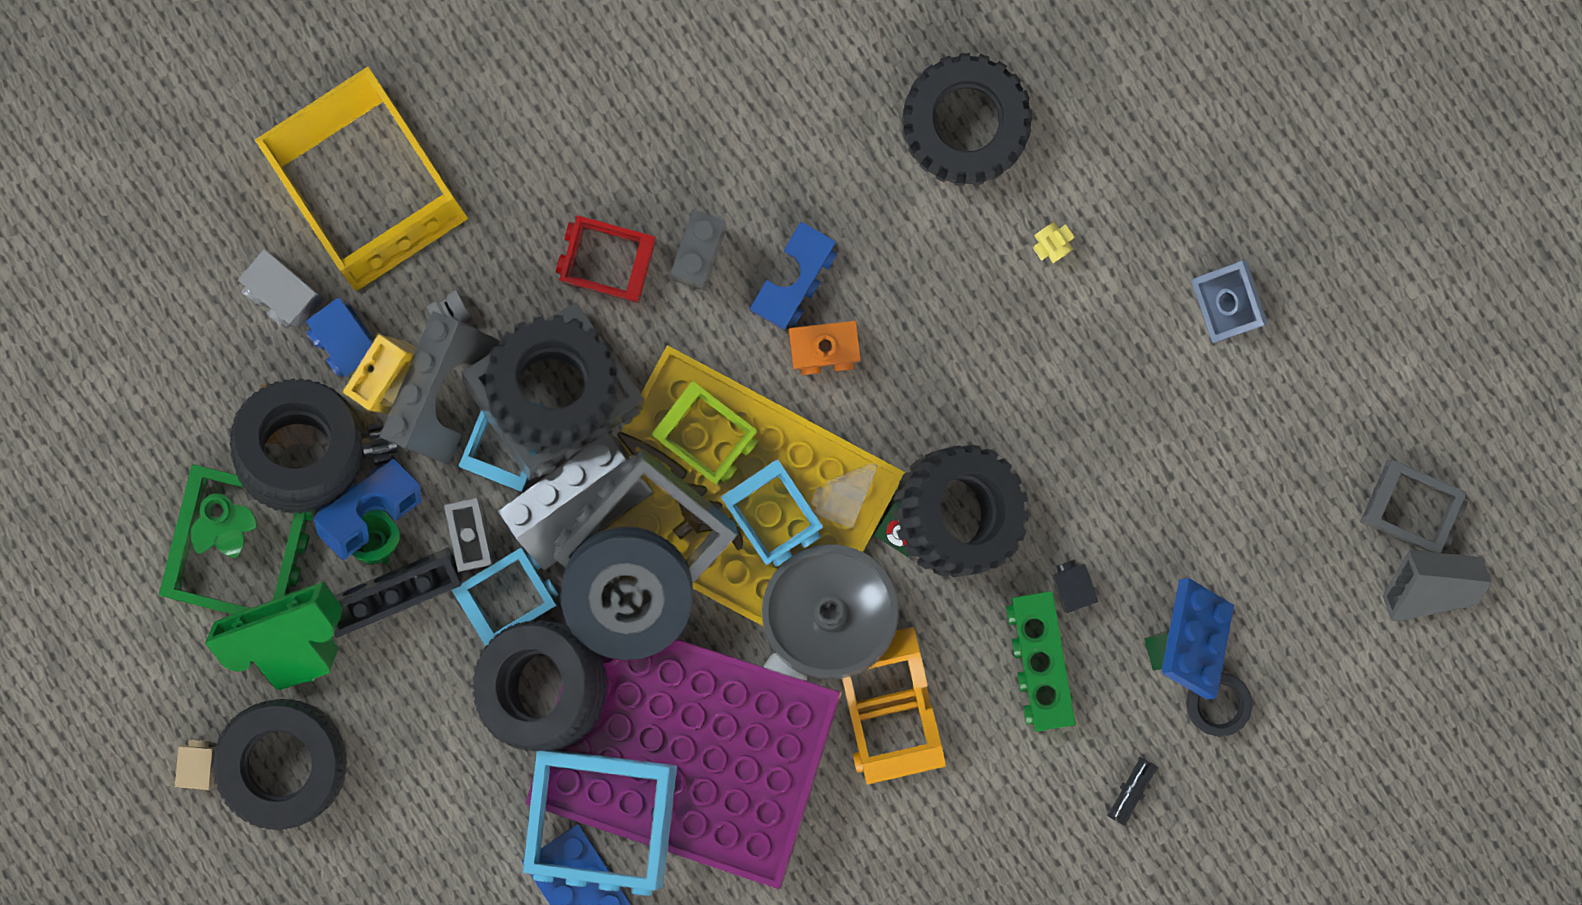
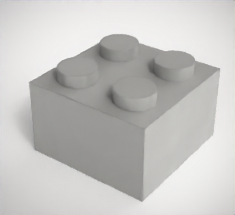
[238,249,325,328]

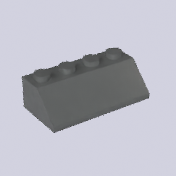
[498,432,655,571]

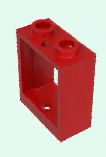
[555,215,657,304]

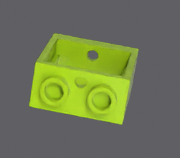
[651,381,759,485]

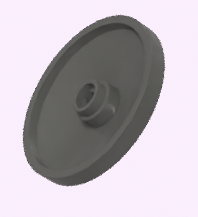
[762,545,899,680]

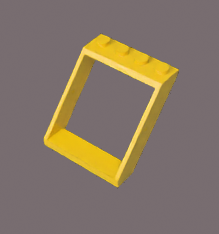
[255,66,468,292]

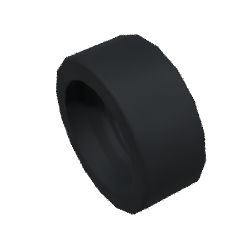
[1186,673,1253,737]

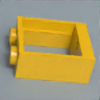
[343,334,417,414]

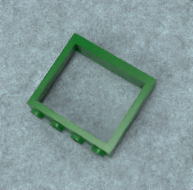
[158,464,316,614]

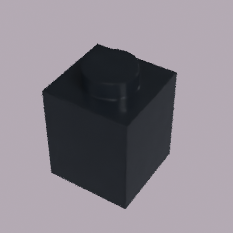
[1051,559,1099,613]

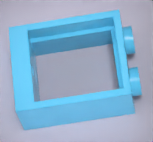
[458,401,549,492]
[721,459,823,567]
[452,547,560,646]

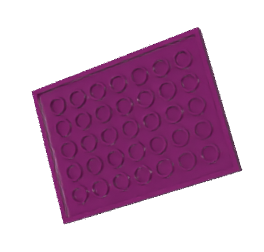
[525,639,842,889]

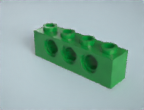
[1006,591,1076,732]

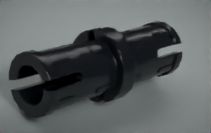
[1106,757,1159,826]

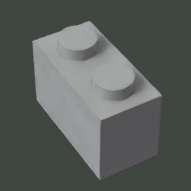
[444,498,495,572]

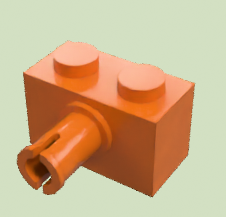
[789,321,861,376]

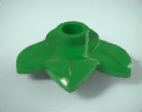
[191,494,257,558]

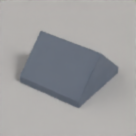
[1191,260,1268,343]

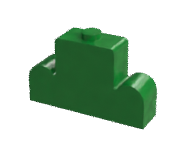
[205,581,342,690]

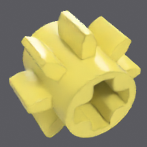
[1033,221,1075,263]

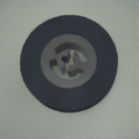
[561,527,693,660]

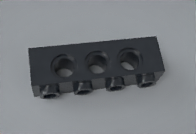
[334,547,462,638]

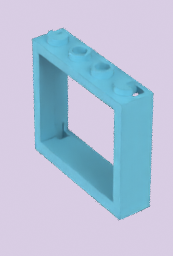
[523,750,677,895]

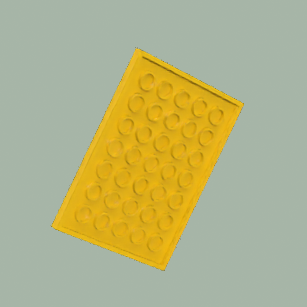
[601,345,905,627]

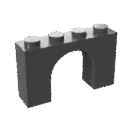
[380,311,500,465]

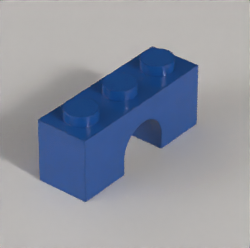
[750,222,838,331]
[314,458,422,560]

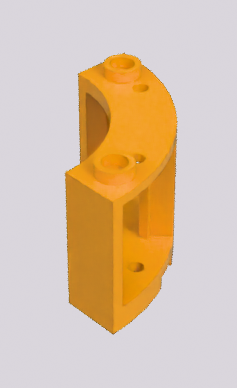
[835,627,946,785]

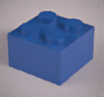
[306,297,375,379]

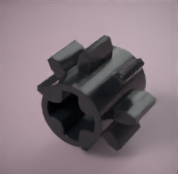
[361,422,397,465]

